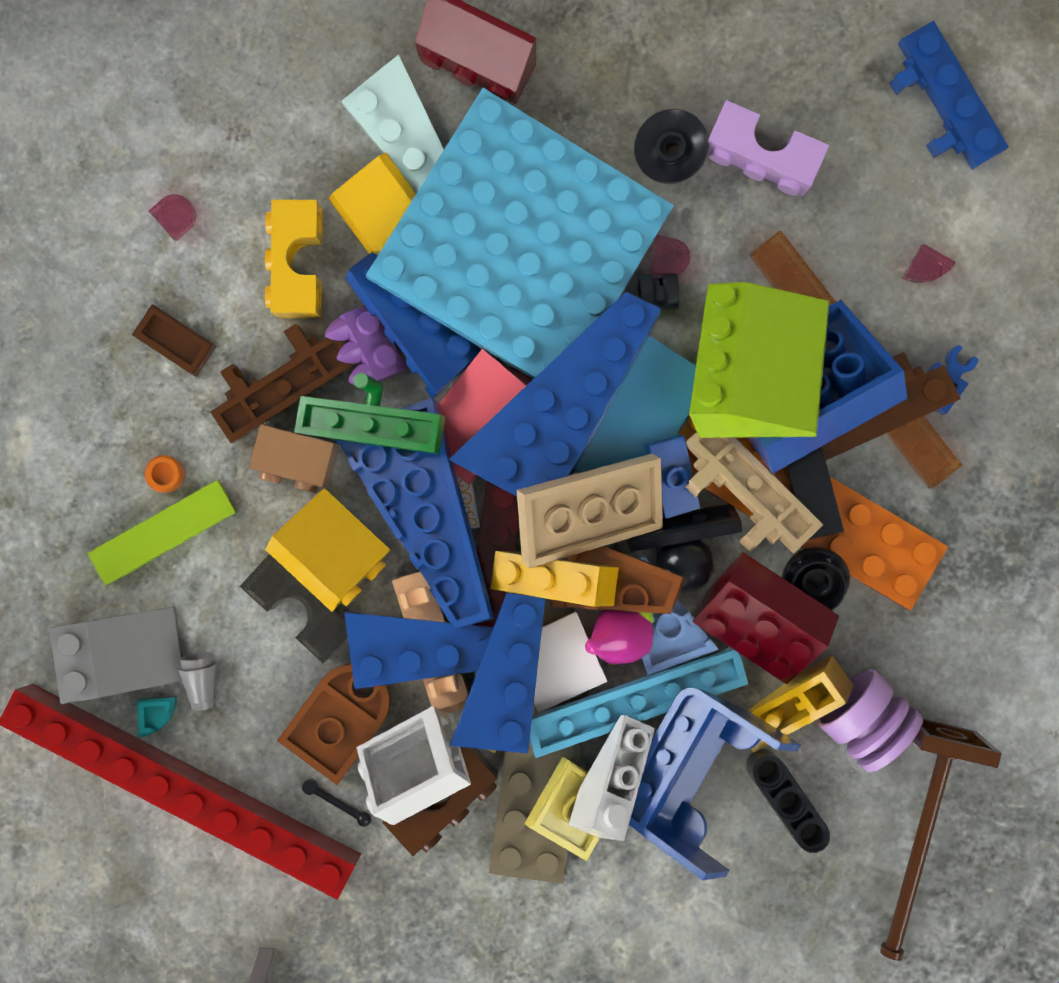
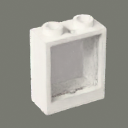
[357,706,471,825]

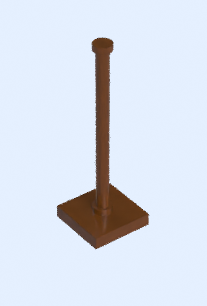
[880,719,1002,961]

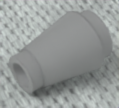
[178,652,216,711]

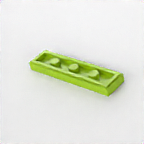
[87,480,238,586]

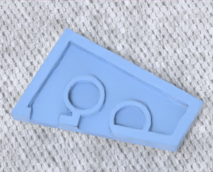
[639,556,719,675]

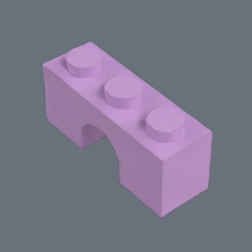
[707,100,829,196]

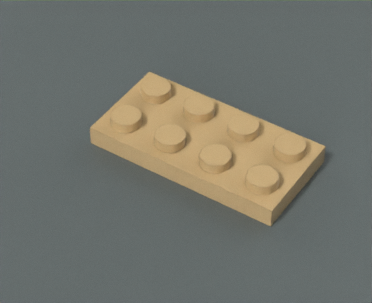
[517,454,663,568]

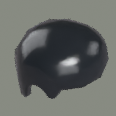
[656,540,714,592]

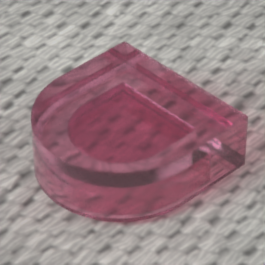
[149,194,196,241]
[649,235,690,276]

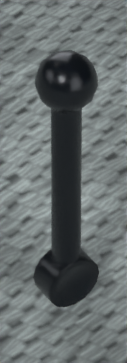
[302,779,371,827]

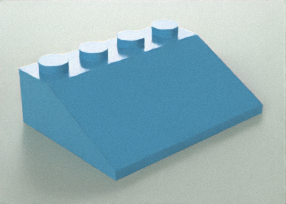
[575,335,696,473]

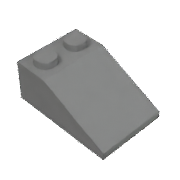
[49,607,183,704]

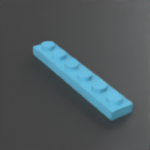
[530,647,748,758]

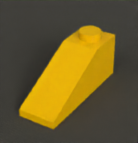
[747,655,854,753]

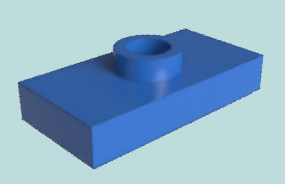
[645,435,700,519]

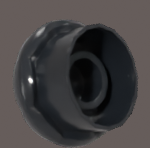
[782,547,850,610]

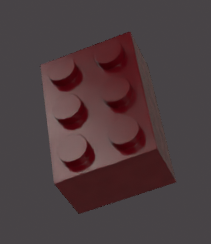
[692,552,839,684]

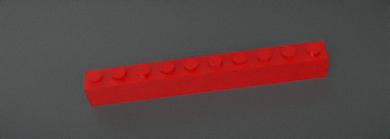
[0,684,361,900]

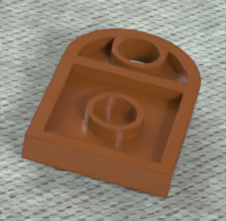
[277,663,391,785]

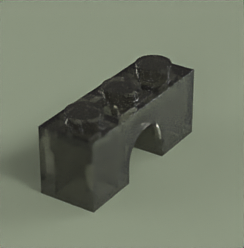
[239,554,352,663]

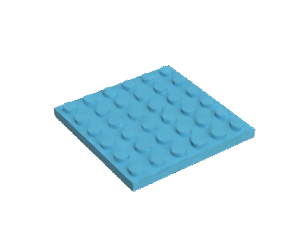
[366,88,674,379]

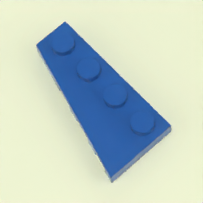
[345,252,481,400]
[450,593,545,753]
[344,612,493,689]

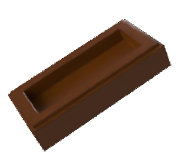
[132,304,217,377]

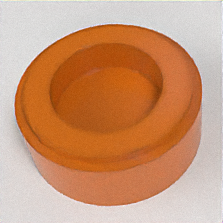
[145,455,185,493]

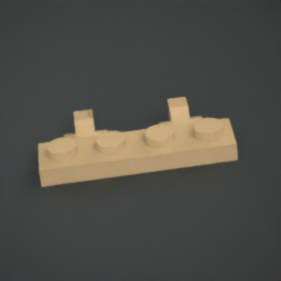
[685,432,823,554]

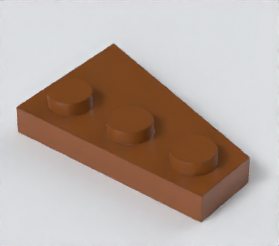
[551,545,686,614]

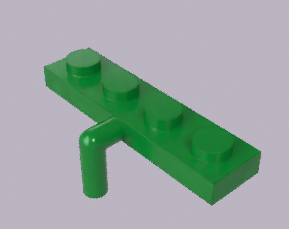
[294,373,446,455]

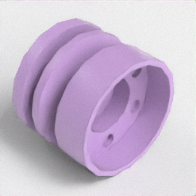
[817,668,923,773]

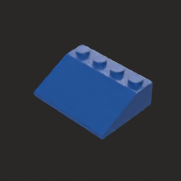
[747,300,907,474]

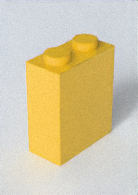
[265,488,390,612]

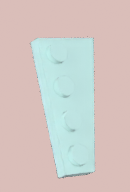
[341,54,444,193]

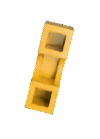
[265,200,323,319]
[491,551,619,607]

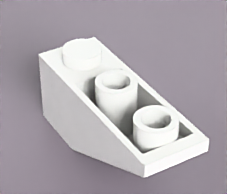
[568,715,655,841]

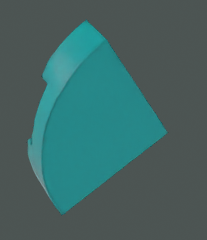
[136,696,177,738]

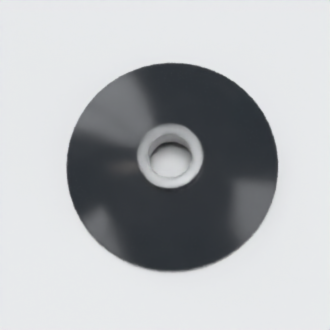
[634,109,709,184]

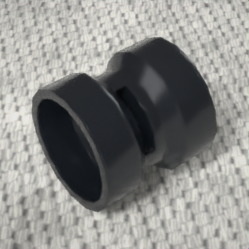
[638,272,679,311]

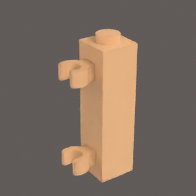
[392,571,470,714]

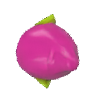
[585,610,654,666]

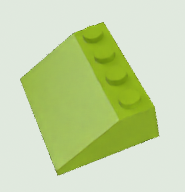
[689,282,829,438]

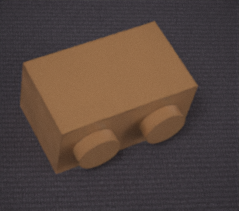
[249,424,339,493]

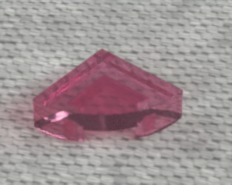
[902,244,956,283]

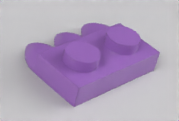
[325,306,407,385]

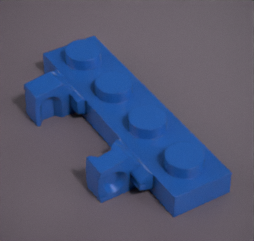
[889,21,1009,170]

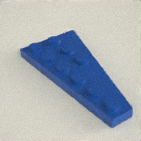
[448,292,662,497]
[334,398,494,629]

